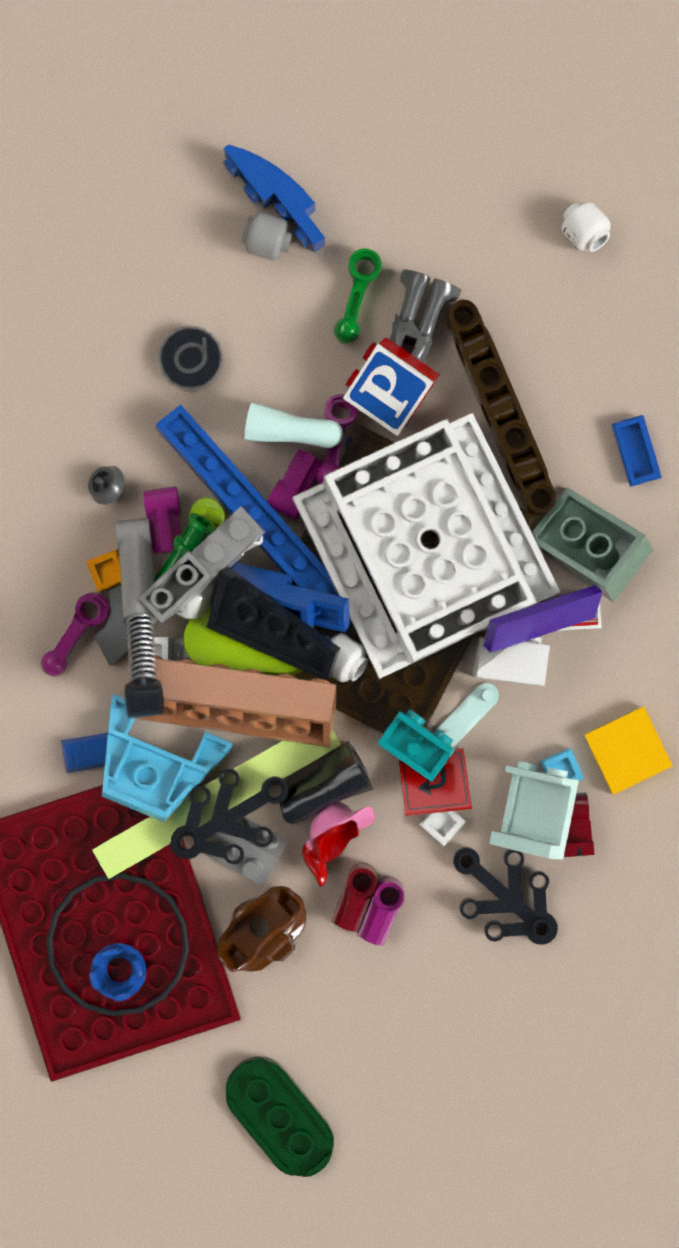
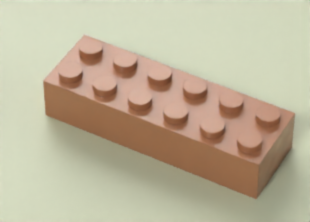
[129,655,336,747]

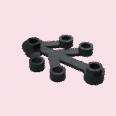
[171,769,289,865]
[453,847,558,945]

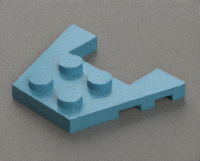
[102,694,233,822]

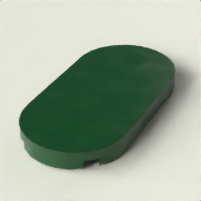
[226,1056,334,1177]

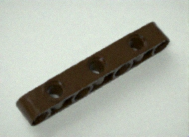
[447,299,556,516]

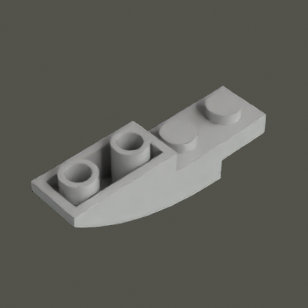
[139,506,265,623]

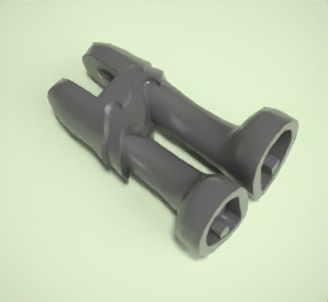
[390,269,461,363]

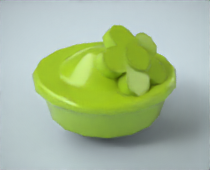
[189,497,226,536]

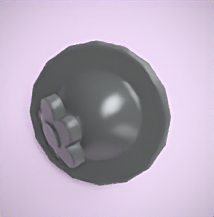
[88,466,124,505]

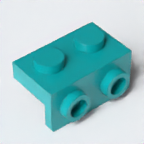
[377,709,455,782]

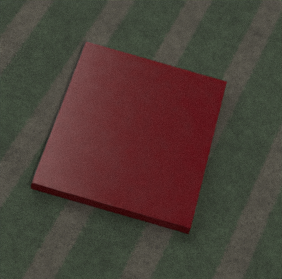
[0,785,241,1082]

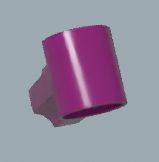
[267,449,323,520]
[143,486,181,554]
[357,877,405,946]

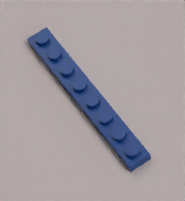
[155,404,339,596]

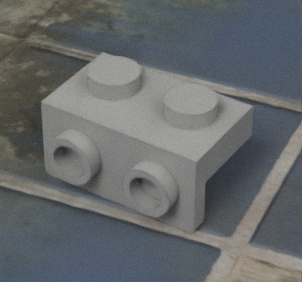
[205,816,287,886]

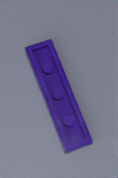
[484,585,603,653]

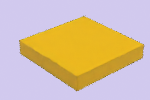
[583,706,673,795]

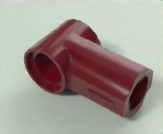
[331,862,377,933]

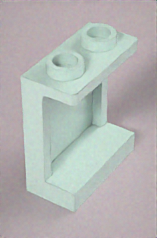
[489,761,579,860]

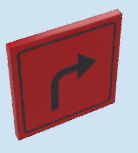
[399,748,472,816]

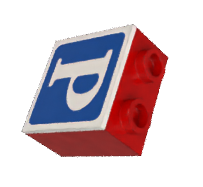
[343,337,441,436]

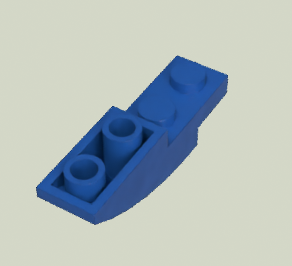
[223,144,325,253]
[230,562,350,633]

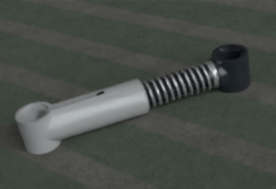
[116,518,164,719]

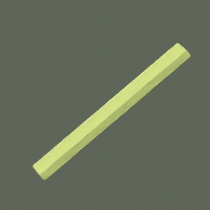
[93,730,341,879]

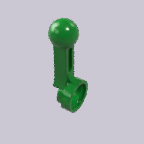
[334,248,382,344]

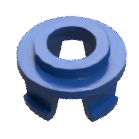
[89,943,146,1001]

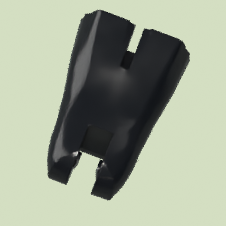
[279,741,373,824]

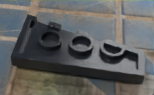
[206,566,341,681]

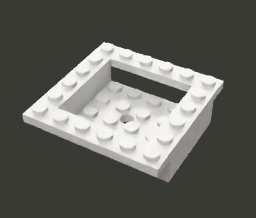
[292,413,560,679]

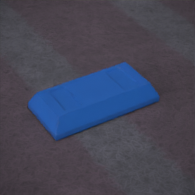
[611,415,662,487]
[61,733,108,773]

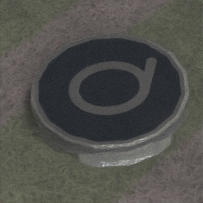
[158,325,224,392]

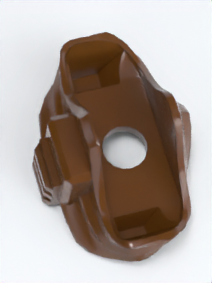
[217,886,306,972]

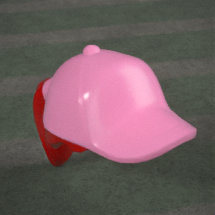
[302,802,375,887]

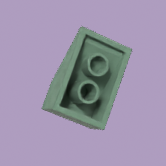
[532,487,653,602]

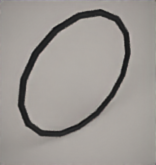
[46,872,189,1016]

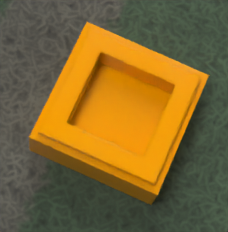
[86,549,121,593]

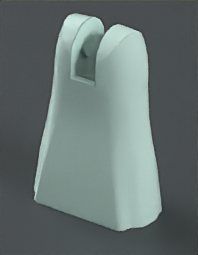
[244,402,343,448]

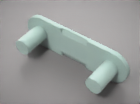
[437,683,499,747]

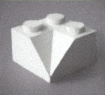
[472,632,550,686]

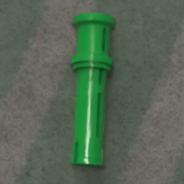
[154,513,216,583]

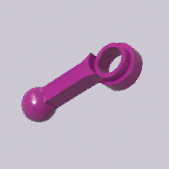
[316,394,358,484]
[41,592,110,676]

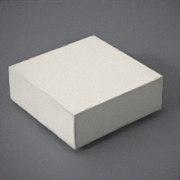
[419,811,466,846]

